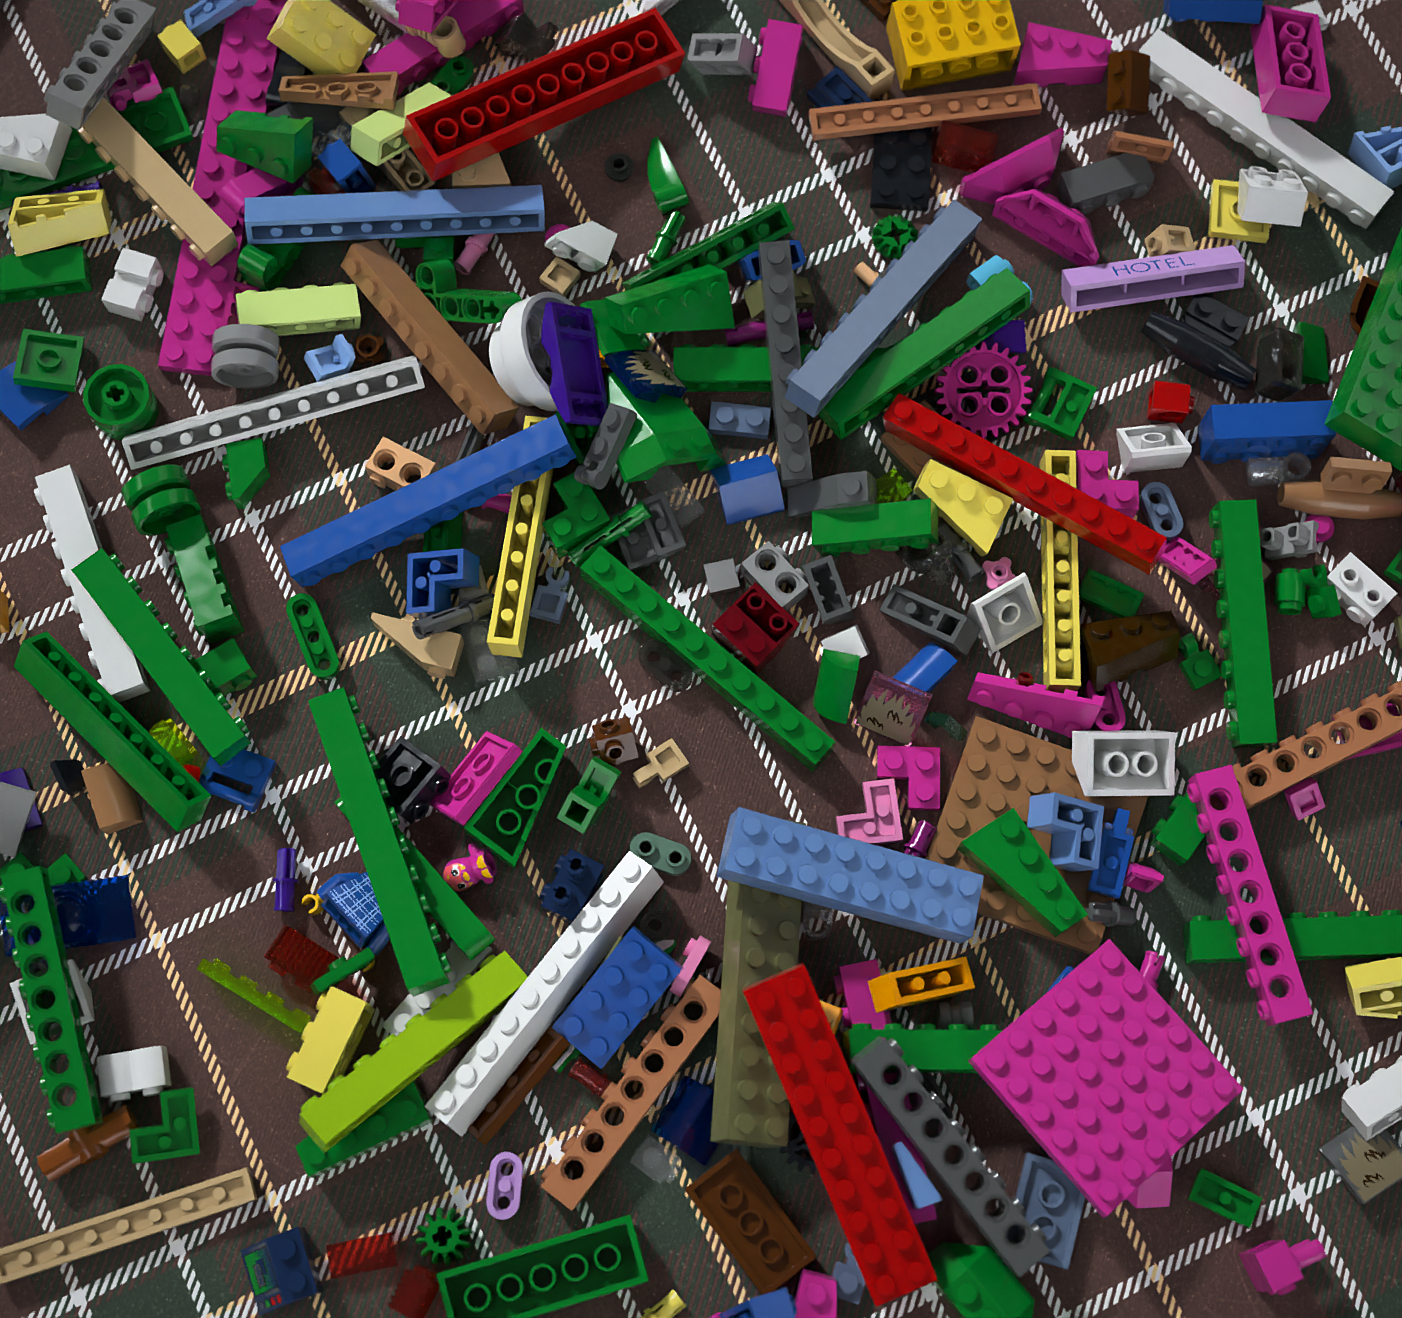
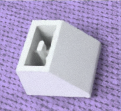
[1237,166,1308,227]

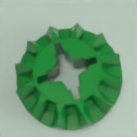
[872,214,918,259]

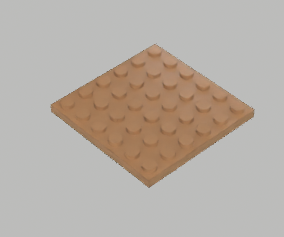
[926,716,1148,955]

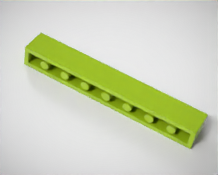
[299,950,528,1153]

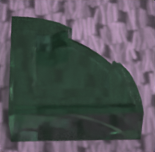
[924,711,968,741]

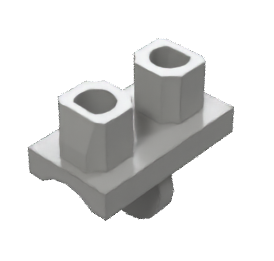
[1260,520,1319,560]

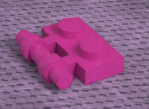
[106,59,163,111]

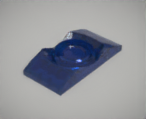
[0,874,137,957]

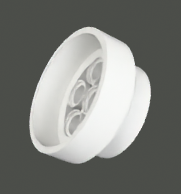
[489,292,575,411]

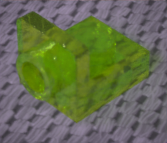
[876,468,913,504]

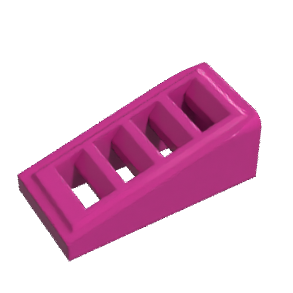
[1123,861,1164,893]

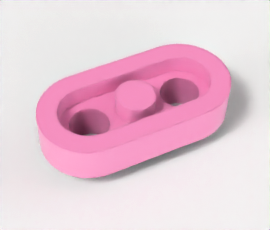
[669,935,711,997]

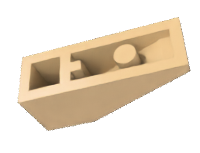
[371,612,464,679]

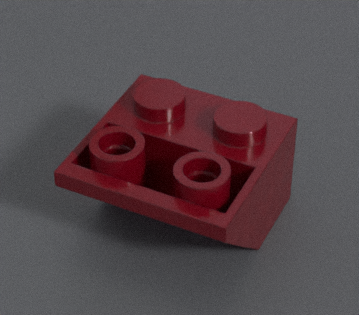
[712,582,800,675]

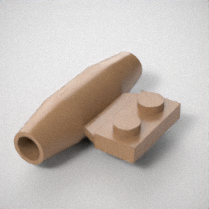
[1277,457,1402,520]

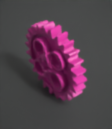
[934,342,1033,439]

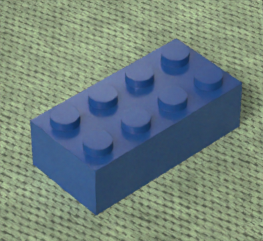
[1197,400,1336,464]

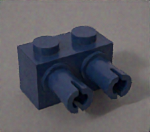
[539,849,605,924]

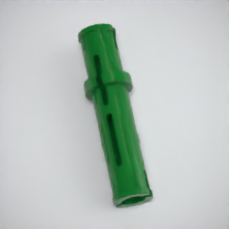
[567,500,652,567]

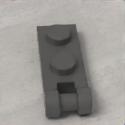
[574,403,638,489]

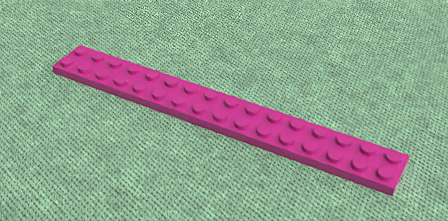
[158,0,287,376]

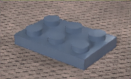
[1006,1153,1085,1270]

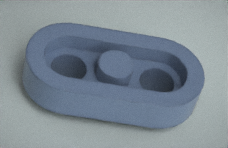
[1139,482,1183,541]

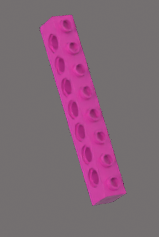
[1187,765,1313,1027]

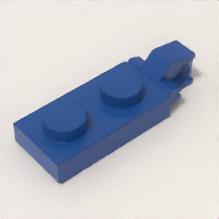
[1087,808,1134,899]

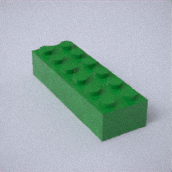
[436,1215,650,1318]

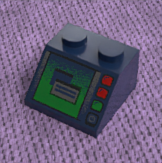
[241,1227,324,1316]

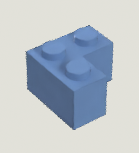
[1027,792,1104,872]

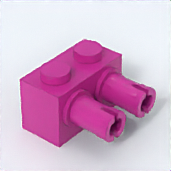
[1238,1239,1327,1296]

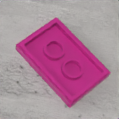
[429,731,523,826]

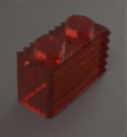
[263,924,339,994]
[388,1265,439,1318]

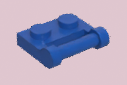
[199,749,277,813]

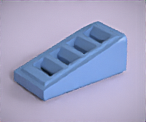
[891,1142,942,1210]

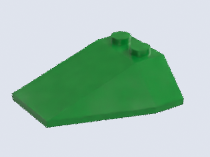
[605,369,727,483]

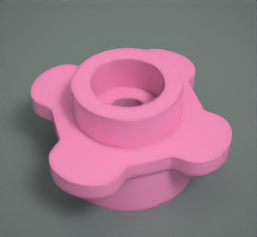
[982,557,1015,589]

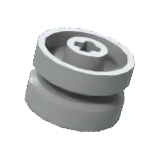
[211,324,280,389]

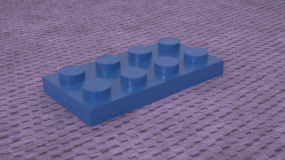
[552,926,684,1069]

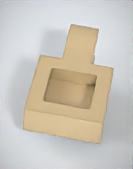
[632,738,689,788]

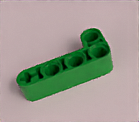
[237,187,316,291]
[416,259,522,324]

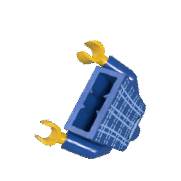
[302,871,390,972]

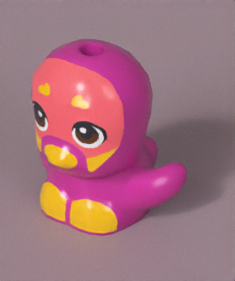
[443,843,497,892]

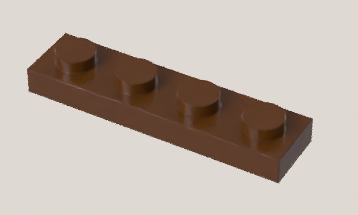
[467,1027,570,1146]

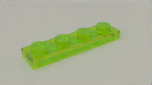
[196,958,312,1034]

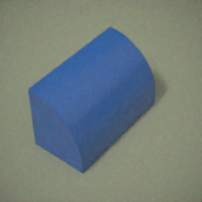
[885,642,957,710]

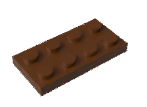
[684,1148,817,1295]

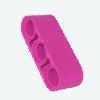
[219,168,304,218]

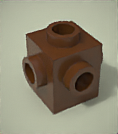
[589,716,639,766]

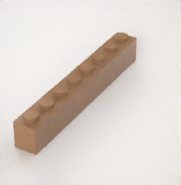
[341,240,520,435]

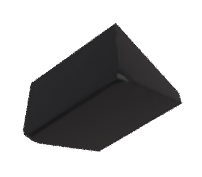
[50,759,87,796]

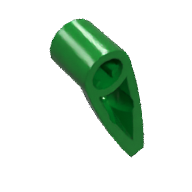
[648,136,689,215]

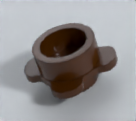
[355,335,384,364]

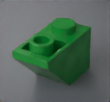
[222,438,271,510]
[1150,792,1205,866]

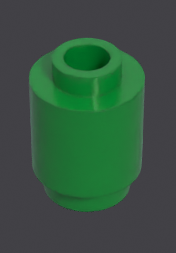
[1274,568,1306,615]

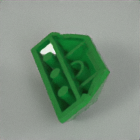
[927,1242,1034,1318]

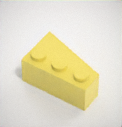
[8,189,112,257]
[913,459,1013,557]

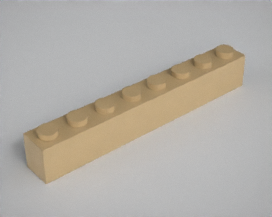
[77,97,239,267]

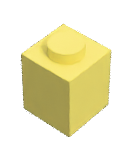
[157,20,207,74]

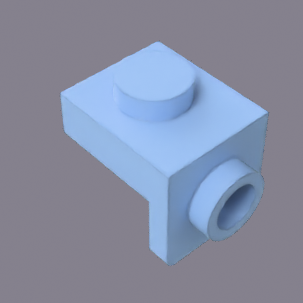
[303,334,355,382]

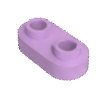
[486,1152,524,1220]

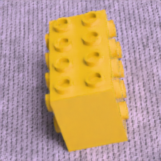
[886,0,1021,91]

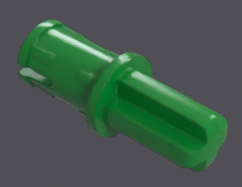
[646,211,685,266]

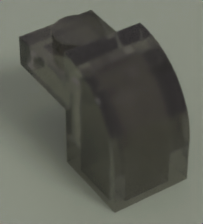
[494,15,559,64]

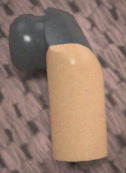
[853,262,887,287]

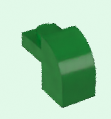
[557,756,622,834]

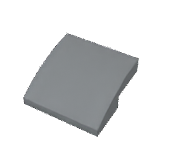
[0,782,37,858]

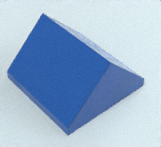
[710,454,785,526]

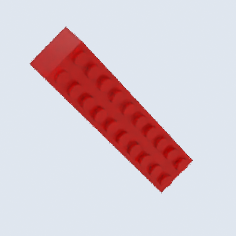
[403,7,685,182]
[741,963,938,1307]

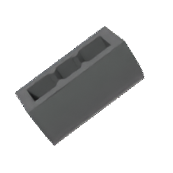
[803,555,855,625]

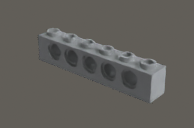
[44,0,157,130]

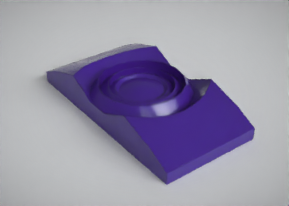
[541,302,608,427]

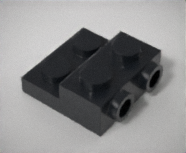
[376,736,452,824]

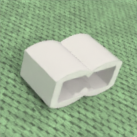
[97,1046,171,1102]

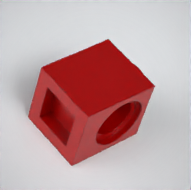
[1147,381,1194,424]

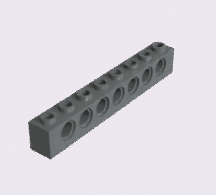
[849,1036,1050,1277]

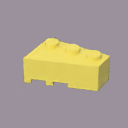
[1344,957,1402,1019]

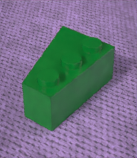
[217,110,313,183]

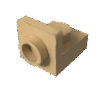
[1145,224,1195,257]

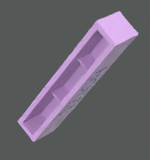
[1061,245,1245,313]

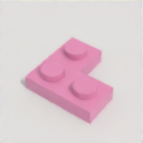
[836,778,903,845]

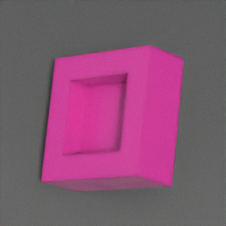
[1284,777,1326,821]

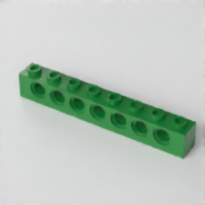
[0,866,103,1134]

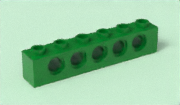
[621,202,795,291]

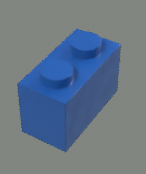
[317,139,376,193]

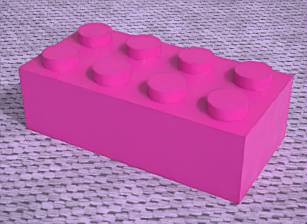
[1251,4,1331,122]

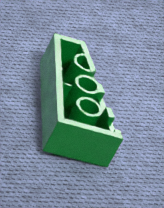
[605,264,735,334]
[464,728,566,869]

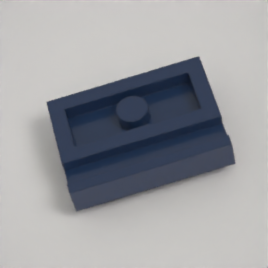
[807,66,873,108]

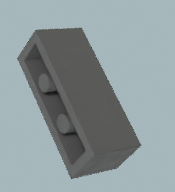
[1056,153,1155,215]

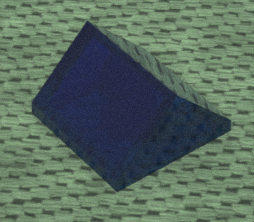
[650,1075,719,1166]

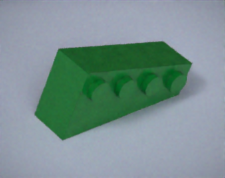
[164,514,245,644]
[957,808,1088,938]
[295,1079,434,1179]

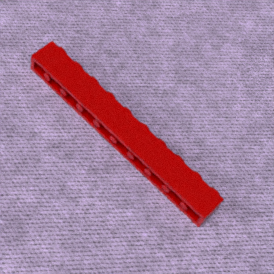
[883,393,1167,575]

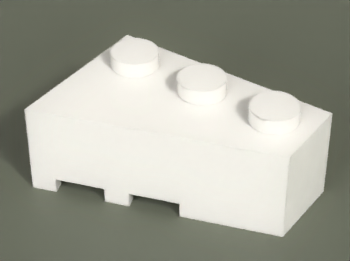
[0,114,72,181]

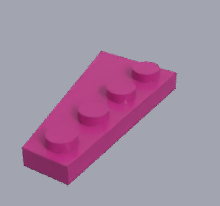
[967,672,1105,739]

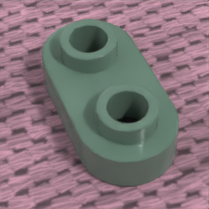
[630,832,691,876]

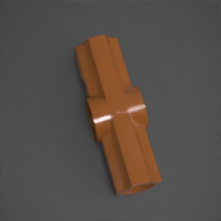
[37,1105,139,1182]

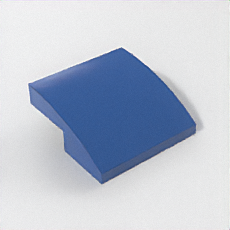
[0,361,69,431]

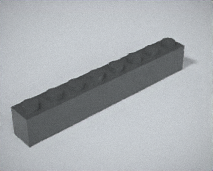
[758,240,813,487]

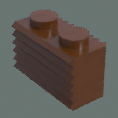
[1106,50,1150,117]

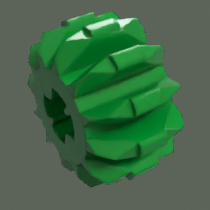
[415,1208,472,1265]

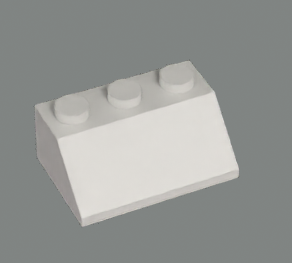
[1072,730,1175,796]

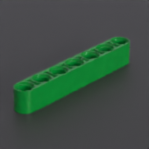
[334,796,496,961]

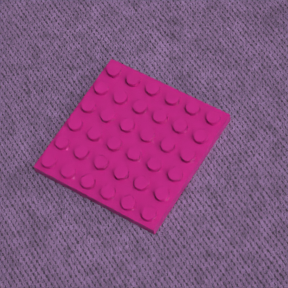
[968,939,1244,1218]

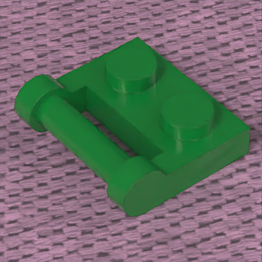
[1023,367,1097,441]

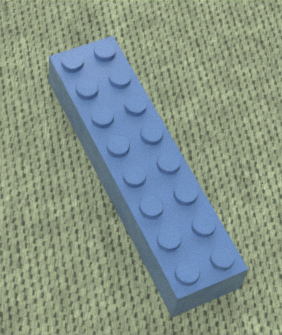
[716,807,984,944]

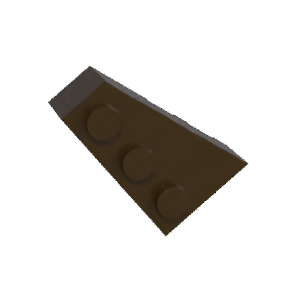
[1080,611,1180,693]

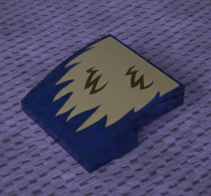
[604,350,687,403]

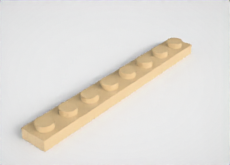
[0,1167,258,1285]

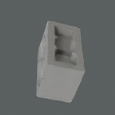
[687,33,758,75]
[740,541,809,611]

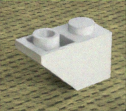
[544,221,618,272]

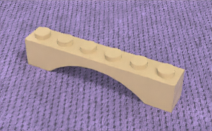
[779,0,895,101]

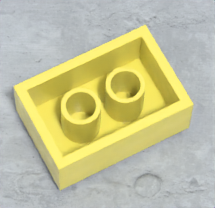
[266,0,376,75]
[286,986,375,1095]

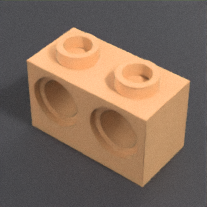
[365,437,438,491]

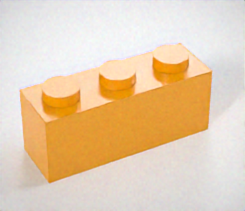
[868,957,975,1013]

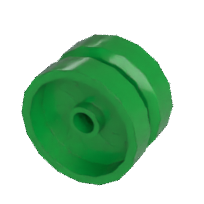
[83,364,159,441]
[121,465,201,536]

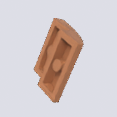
[1107,130,1174,163]

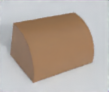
[81,763,144,835]

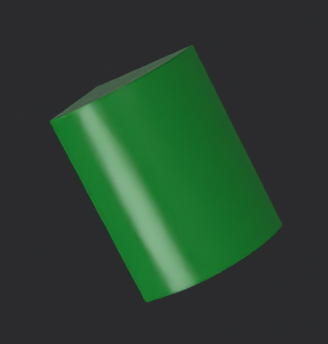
[813,649,860,724]

